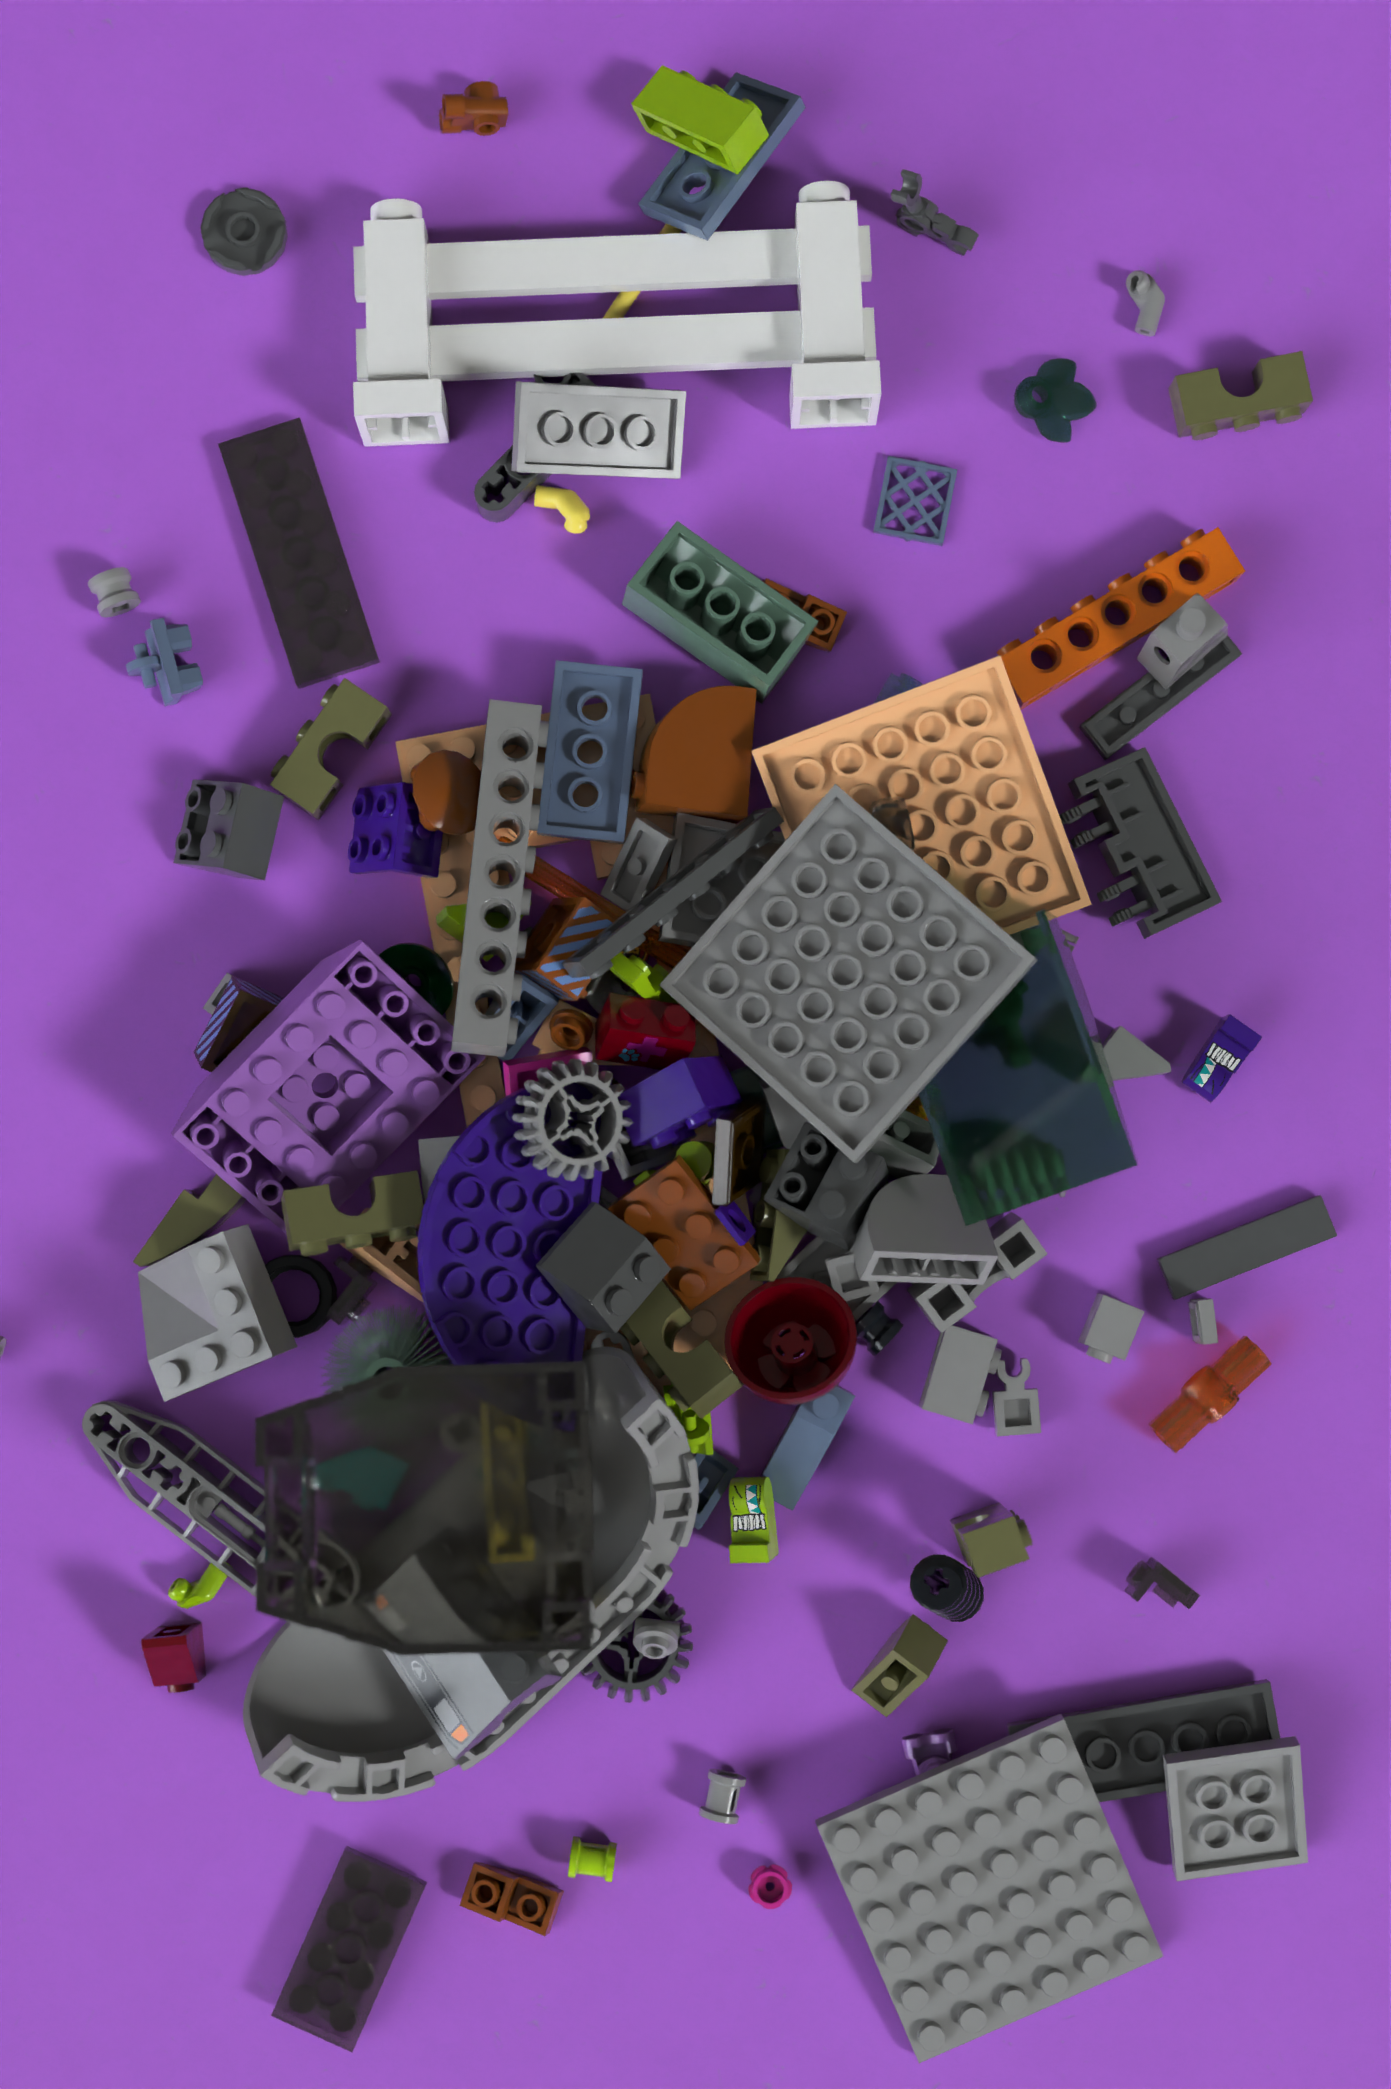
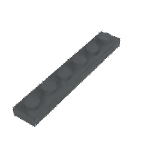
[562,807,784,979]

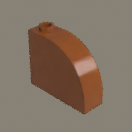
[630,686,757,824]

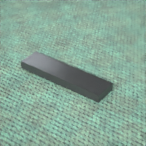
[1079,635,1242,760]
[1157,1195,1337,1300]

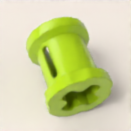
[568,1836,617,1882]

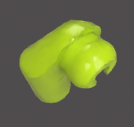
[168,1563,233,1609]

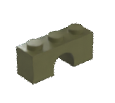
[1168,351,1313,440]
[270,678,392,820]
[281,1170,424,1256]
[620,1280,743,1419]
[950,1502,1033,1578]

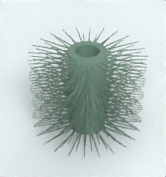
[320,1305,463,1447]

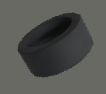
[265,1255,337,1338]

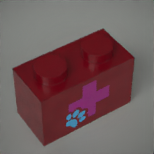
[595,993,696,1070]

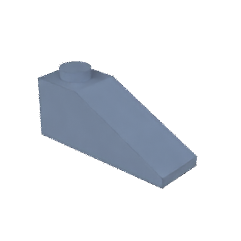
[760,1385,855,1511]

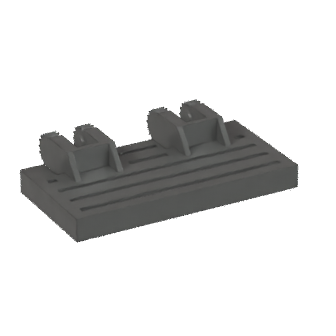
[1059,747,1222,939]

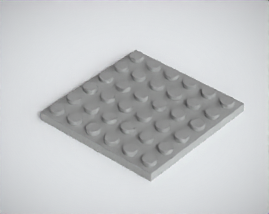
[660,784,1038,1163]
[815,1713,1163,2063]

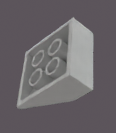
[138,1224,297,1402]

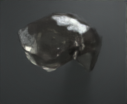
[869,796,916,851]

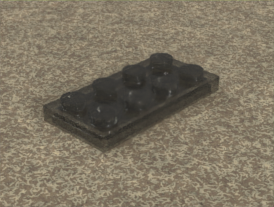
[271,1846,427,2052]

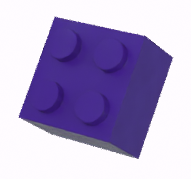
[618,1056,743,1149]

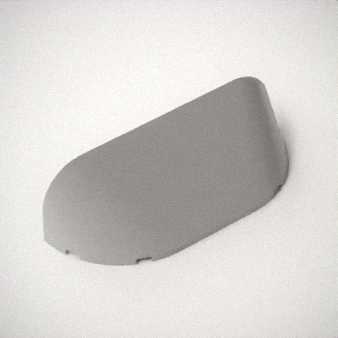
[243,1347,699,1802]

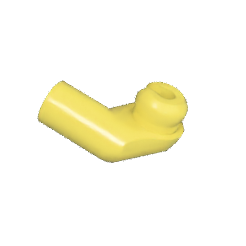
[534,485,590,534]

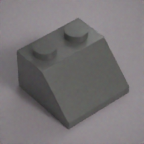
[535,1202,671,1334]

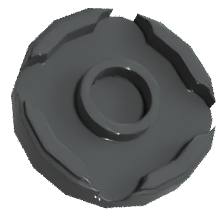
[201,187,288,276]

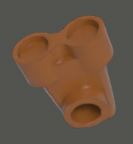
[439,81,508,136]

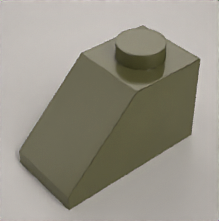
[851,1614,948,1717]

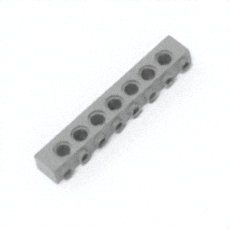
[451,699,549,1057]

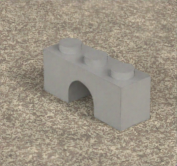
[907,1212,1048,1333]

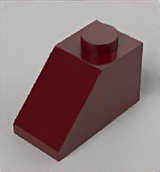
[141,1623,206,1693]

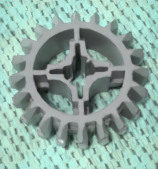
[512,1059,634,1181]

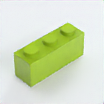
[631,65,769,174]

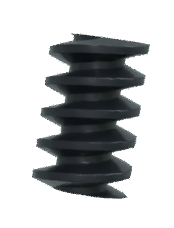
[910,1554,984,1622]

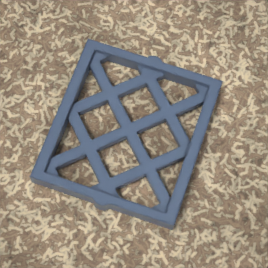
[873,456,957,546]

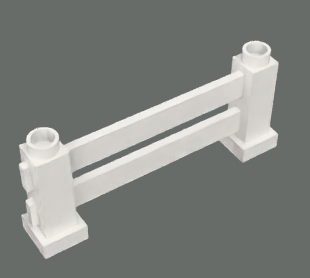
[353,181,881,447]

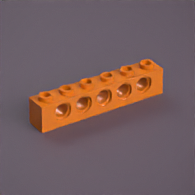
[997,527,1245,710]

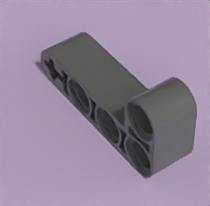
[474,373,595,523]

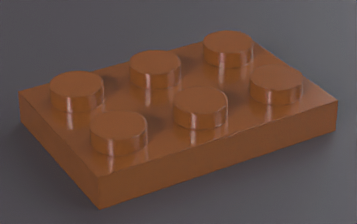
[608,1155,761,1311]

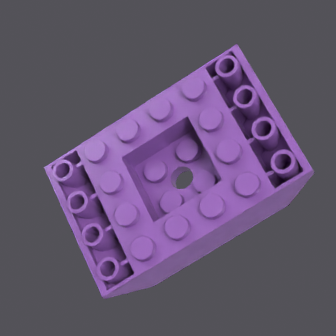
[171,939,486,1233]

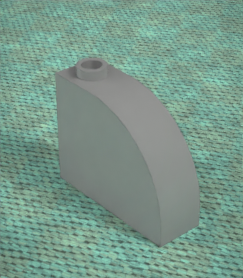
[853,1174,999,1285]

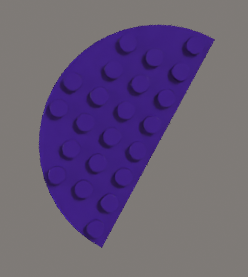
[417,1077,613,1429]

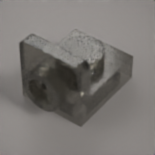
[1125,1557,1200,1609]

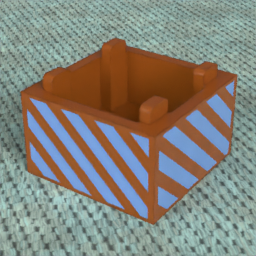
[514,897,616,1001]

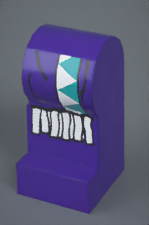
[1182,1014,1262,1103]

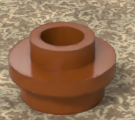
[549,1009,593,1050]

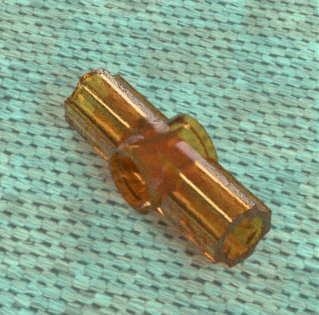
[1148,1336,1272,1453]

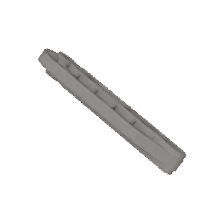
[82,1400,361,1630]

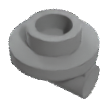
[633,1617,680,1659]

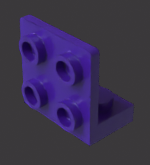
[348,782,443,878]

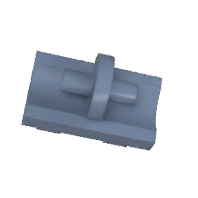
[126,618,203,706]

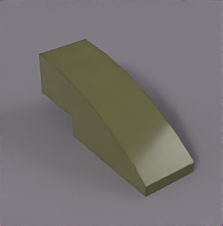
[133,1174,246,1267]

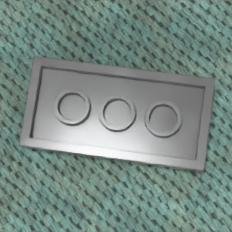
[511,381,686,479]

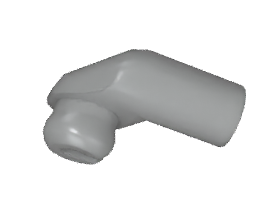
[1126,270,1165,336]

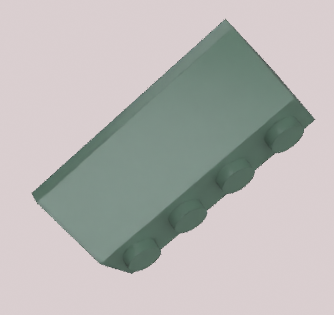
[622,521,818,704]

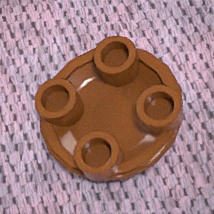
[411,750,481,835]

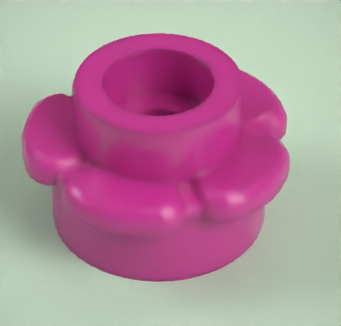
[748,1864,792,1909]

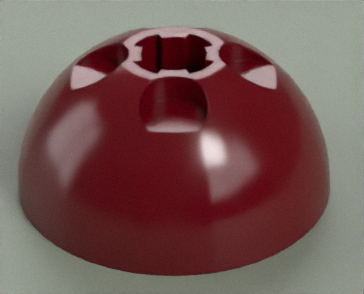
[724,1277,857,1405]

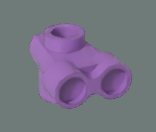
[902,1728,957,1776]

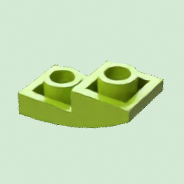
[609,952,678,1004]

